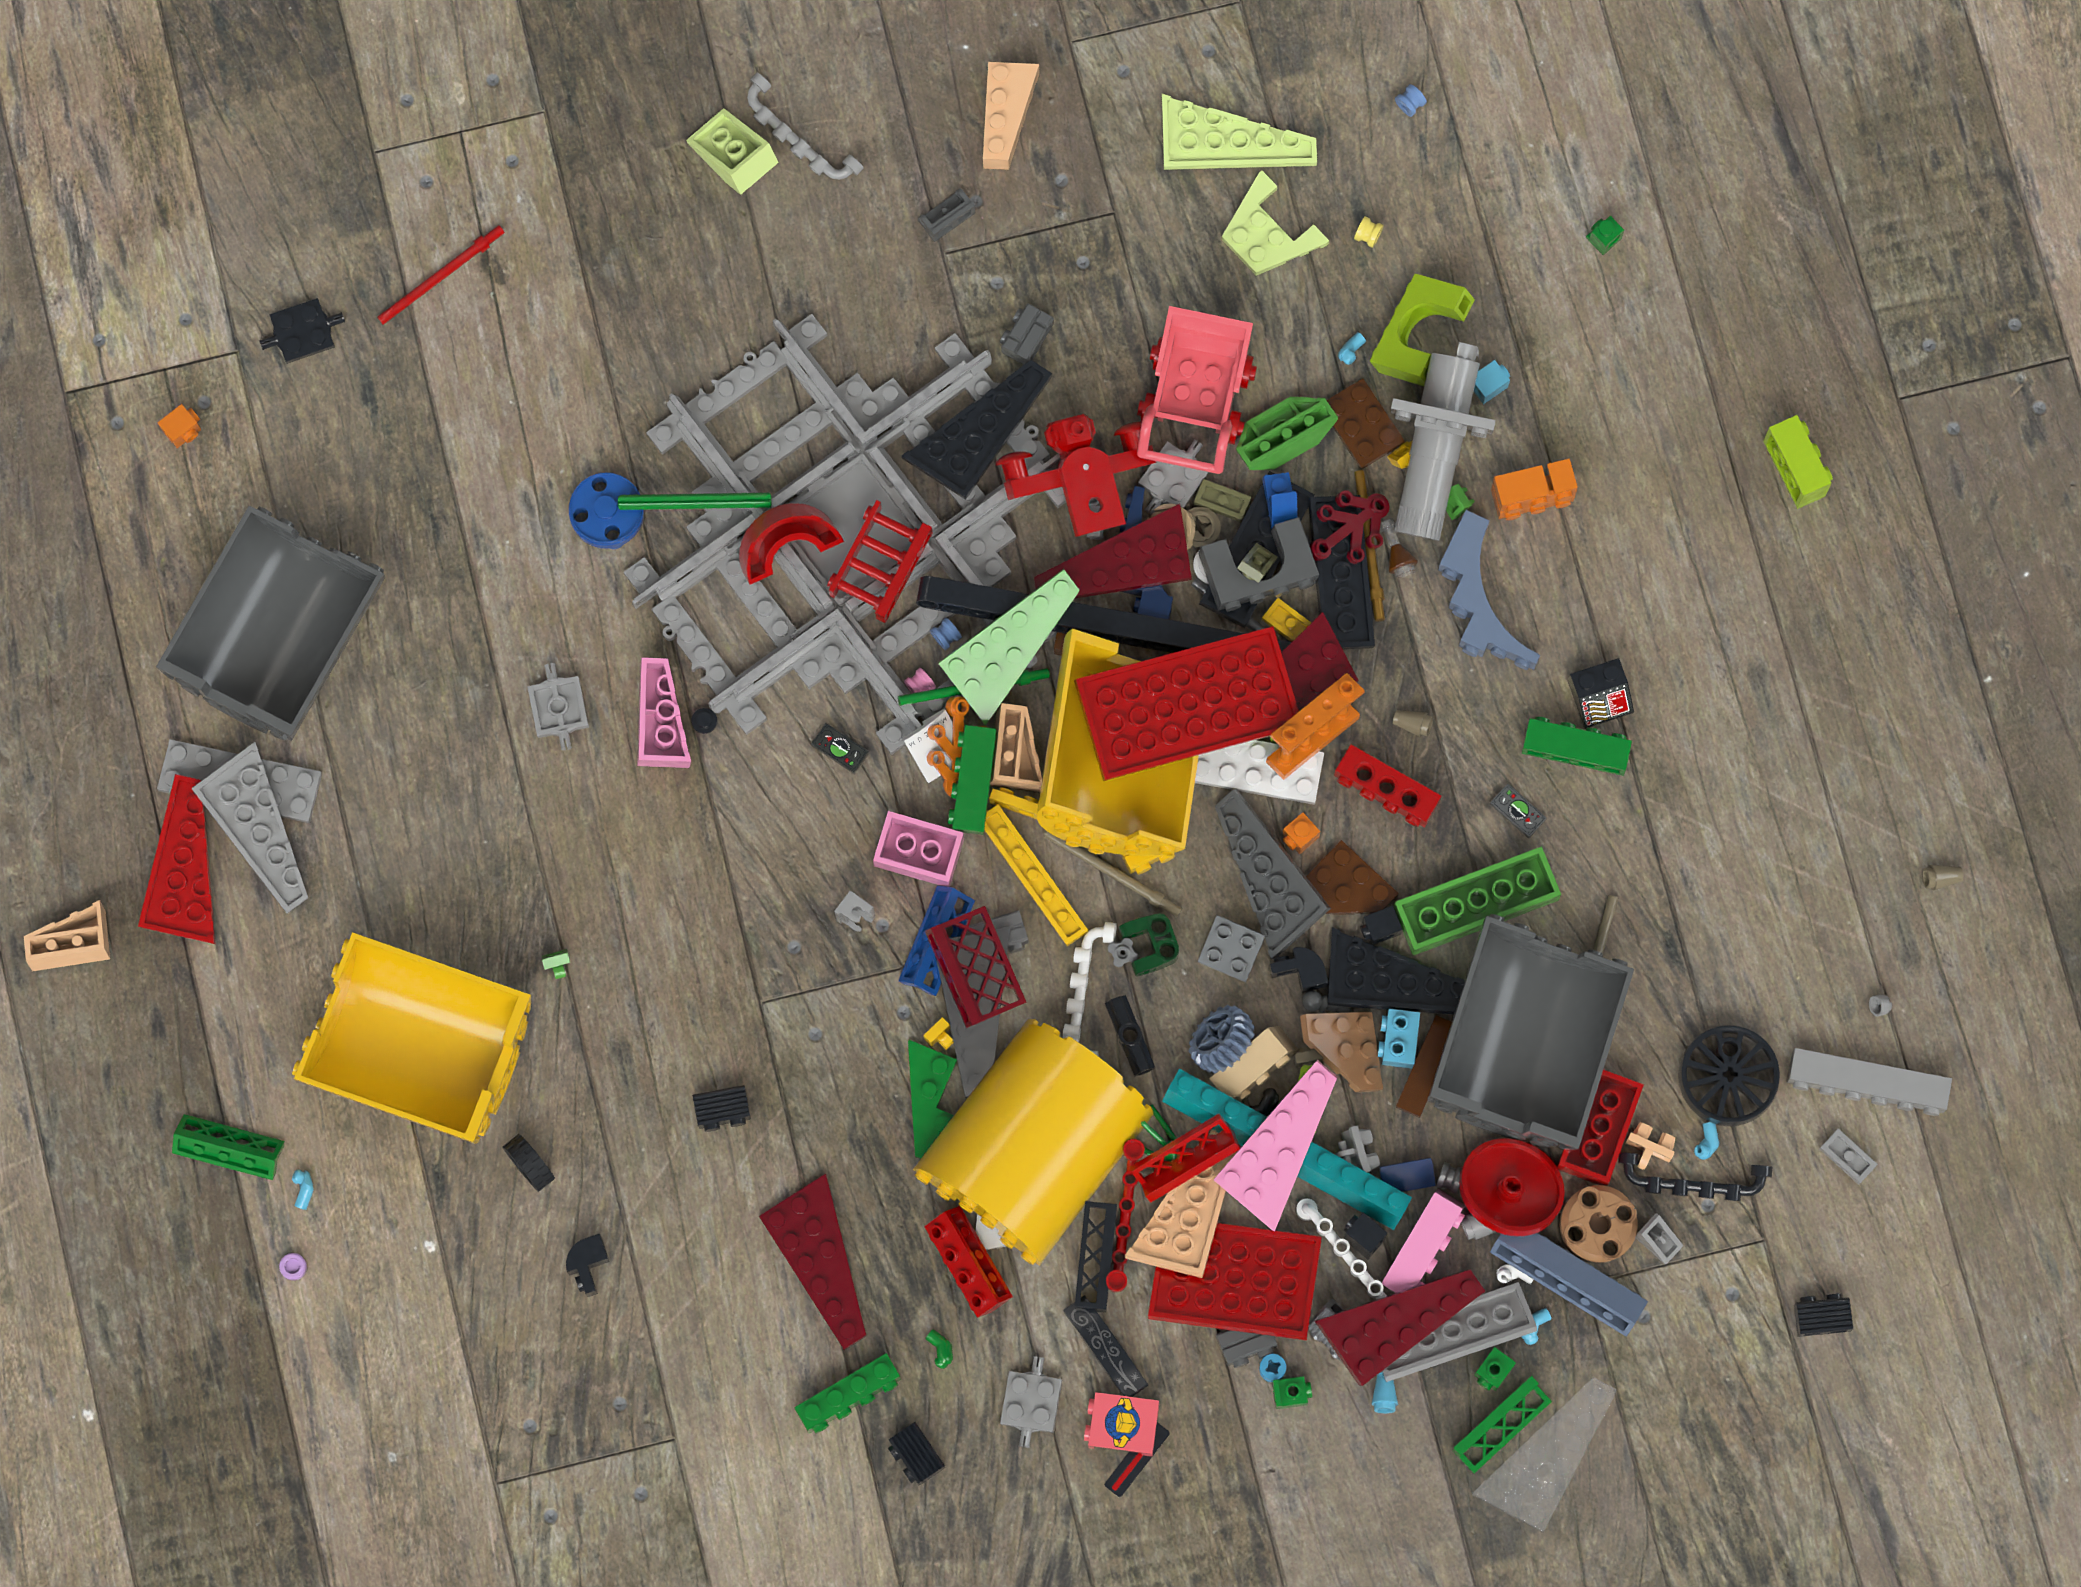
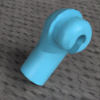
[292,1169,314,1210]

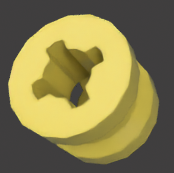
[1354,216,1384,248]

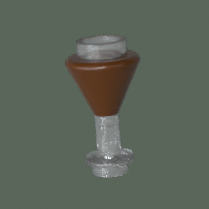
[1380,519,1418,578]

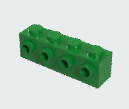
[1521,717,1632,776]
[948,725,997,835]
[794,1353,901,1434]

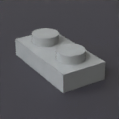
[1820,1129,1878,1185]

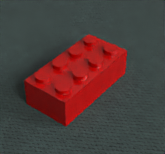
[1557,1070,1644,1186]

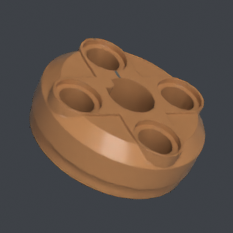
[1559,1185,1638,1263]

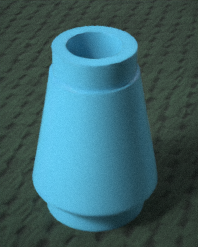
[1372,1372,1398,1414]

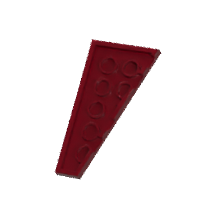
[1034,503,1192,599]
[1281,612,1359,711]

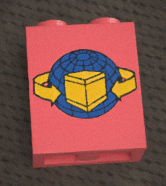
[1084,1392,1159,1456]

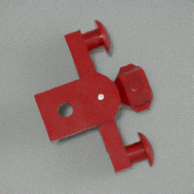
[995,414,1157,537]

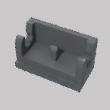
[918,188,976,242]

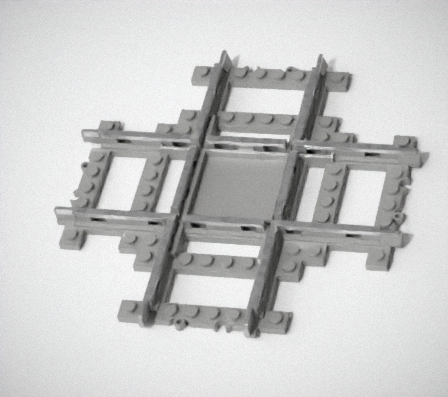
[624,314,1066,755]

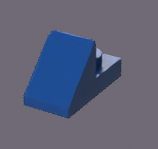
[1262,472,1297,528]

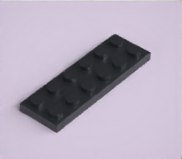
[1199,471,1315,628]
[1308,495,1375,650]

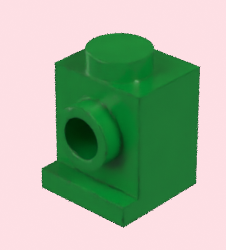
[1586,215,1624,255]
[1272,1376,1312,1409]

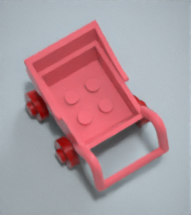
[1137,306,1257,474]

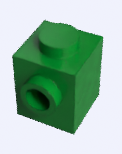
[1474,1347,1516,1391]

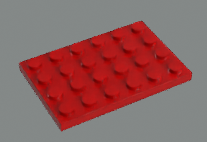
[1148,1223,1322,1340]

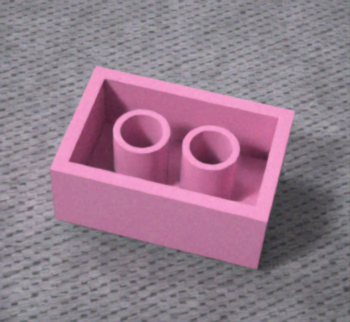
[873,811,964,887]

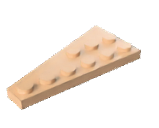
[1125,1130,1237,1278]

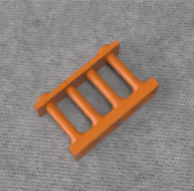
[1266,673,1365,780]

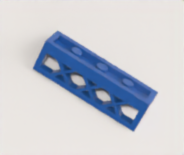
[898,885,975,996]

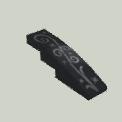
[1063,1295,1149,1397]

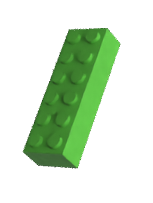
[1394,846,1561,956]

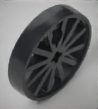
[1678,1025,1780,1126]

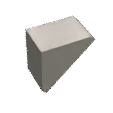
[1635,1213,1684,1265]

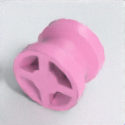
[904,668,936,693]

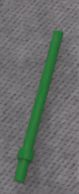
[898,668,1050,706]

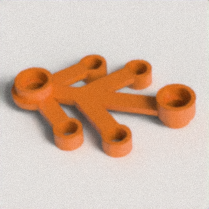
[927,696,989,797]

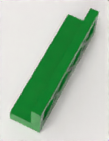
[172,1114,285,1180]
[1452,1376,1552,1474]

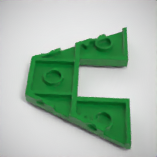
[908,1040,958,1159]

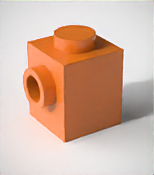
[157,404,201,448]
[1282,812,1320,854]

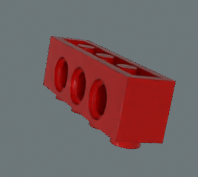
[1334,745,1442,828]

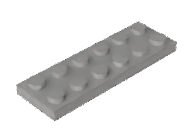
[157,739,322,823]
[1382,1282,1537,1382]

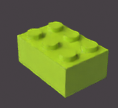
[1763,415,1833,509]

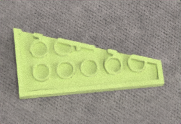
[1162,94,1317,170]

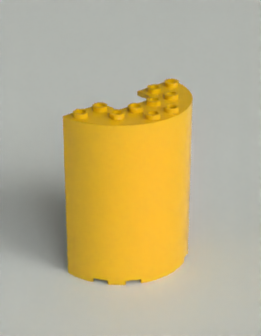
[1037,629,1199,856]
[292,932,531,1144]
[913,1019,1153,1266]

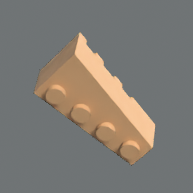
[983,62,1039,170]

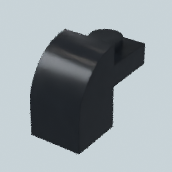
[1269,947,1328,993]
[566,1234,610,1297]

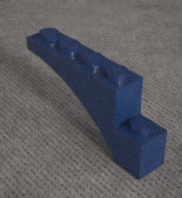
[1120,486,1173,619]

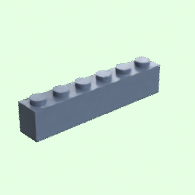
[1490,1233,1648,1337]

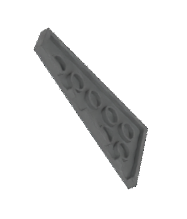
[1215,789,1331,959]

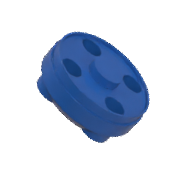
[569,473,644,549]

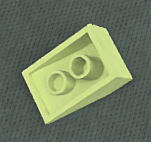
[686,108,779,194]

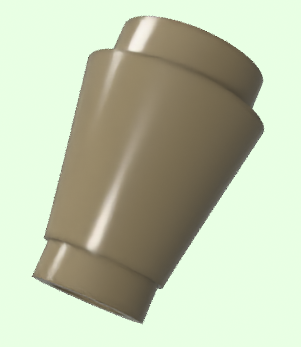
[1393,710,1433,737]
[1922,865,1964,891]

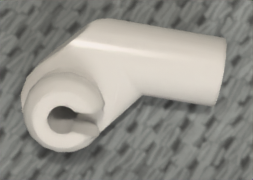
[1497,1264,1534,1285]

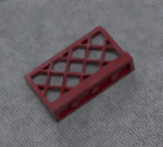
[925,906,1027,1028]

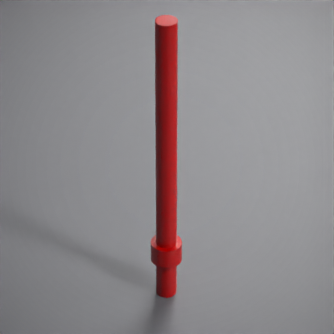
[377,225,505,325]

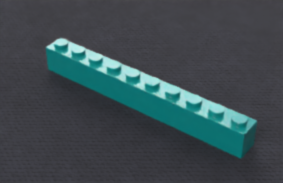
[1162,1068,1412,1230]

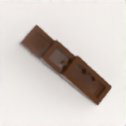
[1396,1015,1452,1118]

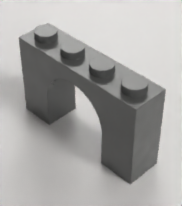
[1198,518,1319,612]

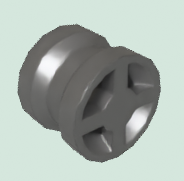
[1436,1162,1462,1193]

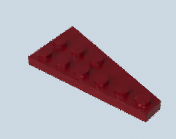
[759,1174,866,1351]
[1314,1269,1485,1386]

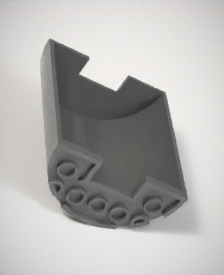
[156,506,385,741]
[1428,914,1634,1150]

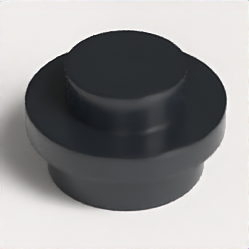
[691,708,718,734]

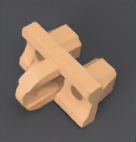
[1625,1122,1675,1170]

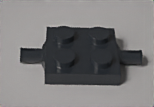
[259,298,345,364]

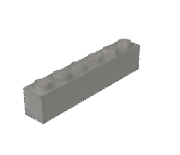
[1787,1048,1952,1116]

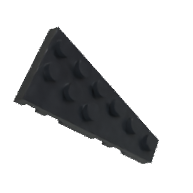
[901,360,1052,500]
[1327,927,1465,1015]

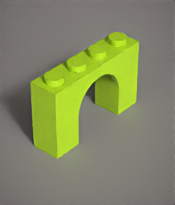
[1370,273,1475,386]

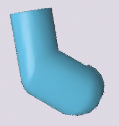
[1338,332,1366,365]
[1694,1122,1719,1160]
[1521,1308,1552,1345]

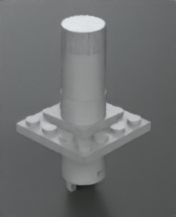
[1391,342,1496,541]

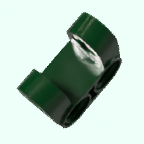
[1119,913,1179,977]

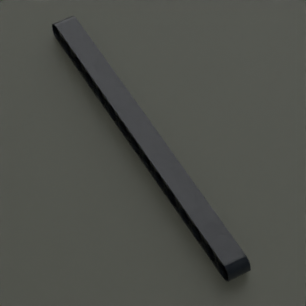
[916,576,1292,653]

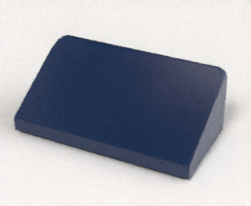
[1379,1158,1436,1192]

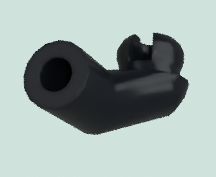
[1249,1088,1279,1116]

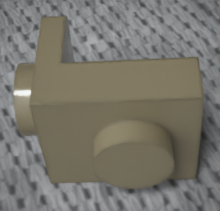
[1294,1047,1332,1071]

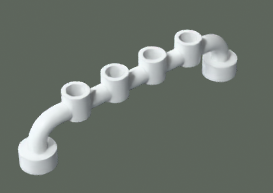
[1063,922,1117,1057]
[1296,1198,1387,1300]

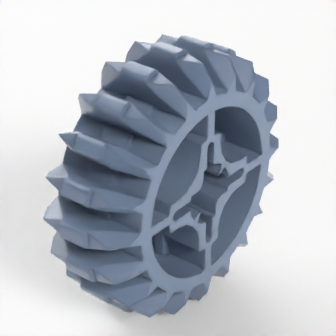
[1189,1005,1255,1074]

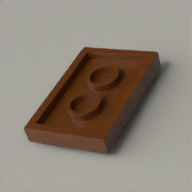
[1326,378,1405,470]

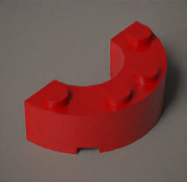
[739,503,844,585]

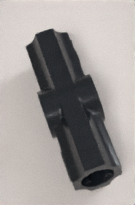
[1105,995,1156,1077]

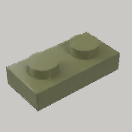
[1194,479,1251,523]
[1237,543,1278,583]

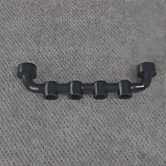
[1618,1153,1773,1201]

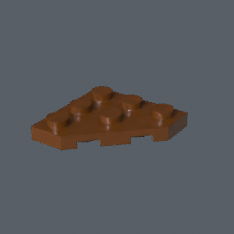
[1306,840,1399,915]

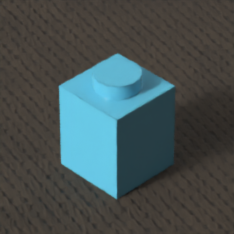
[1474,360,1510,404]

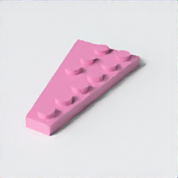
[1214,1060,1337,1232]

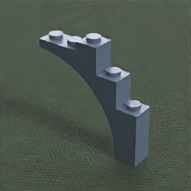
[1438,510,1540,670]

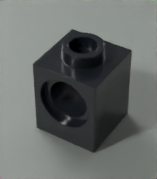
[1360,906,1403,945]

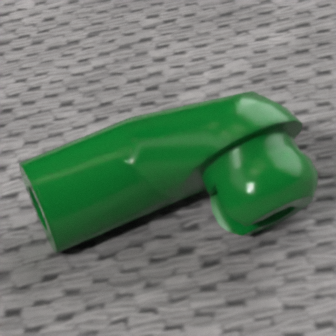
[925,1329,953,1369]

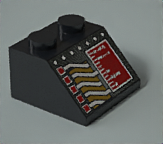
[1567,658,1634,729]

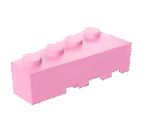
[637,658,691,768]
[1382,1189,1465,1293]

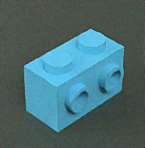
[1378,1009,1420,1069]

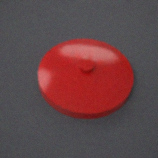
[1459,1138,1565,1236]

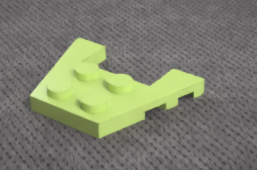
[1222,171,1329,276]

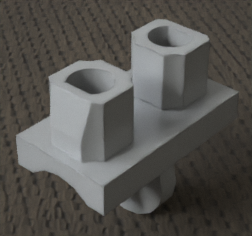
[1335,1125,1380,1173]

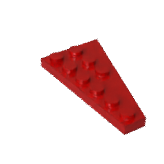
[138,774,216,945]

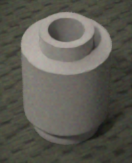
[1461,1213,1495,1240]

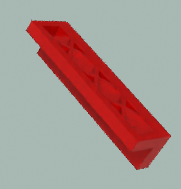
[1129,1114,1240,1203]

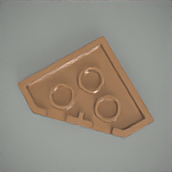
[1300,1012,1383,1092]

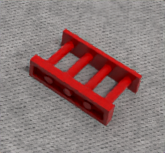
[827,500,933,623]

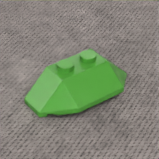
[1236,397,1338,470]

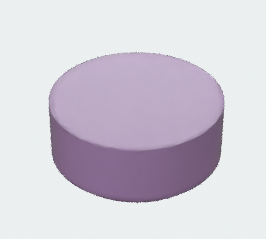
[279,1253,307,1281]

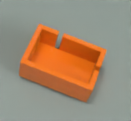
[1491,458,1578,520]

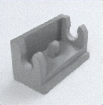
[835,890,875,932]

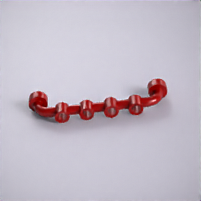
[1106,1139,1145,1292]

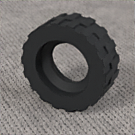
[502,1134,555,1192]

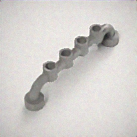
[747,72,864,180]

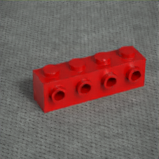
[924,1206,1013,1318]

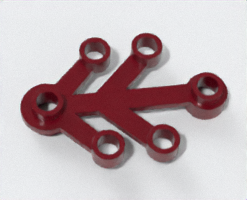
[1309,490,1390,564]

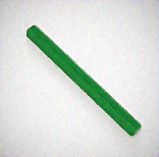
[617,492,772,510]

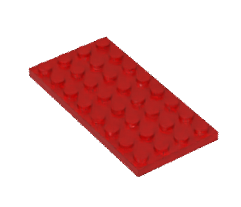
[1074,626,1299,781]

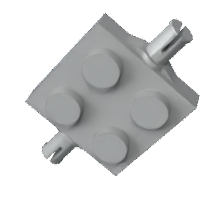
[1138,439,1209,515]
[527,663,589,751]
[1000,1356,1063,1448]

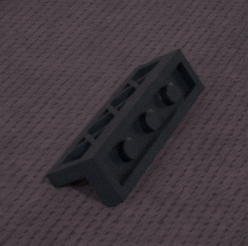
[1074,1201,1117,1313]

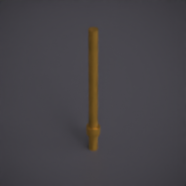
[1354,470,1385,621]

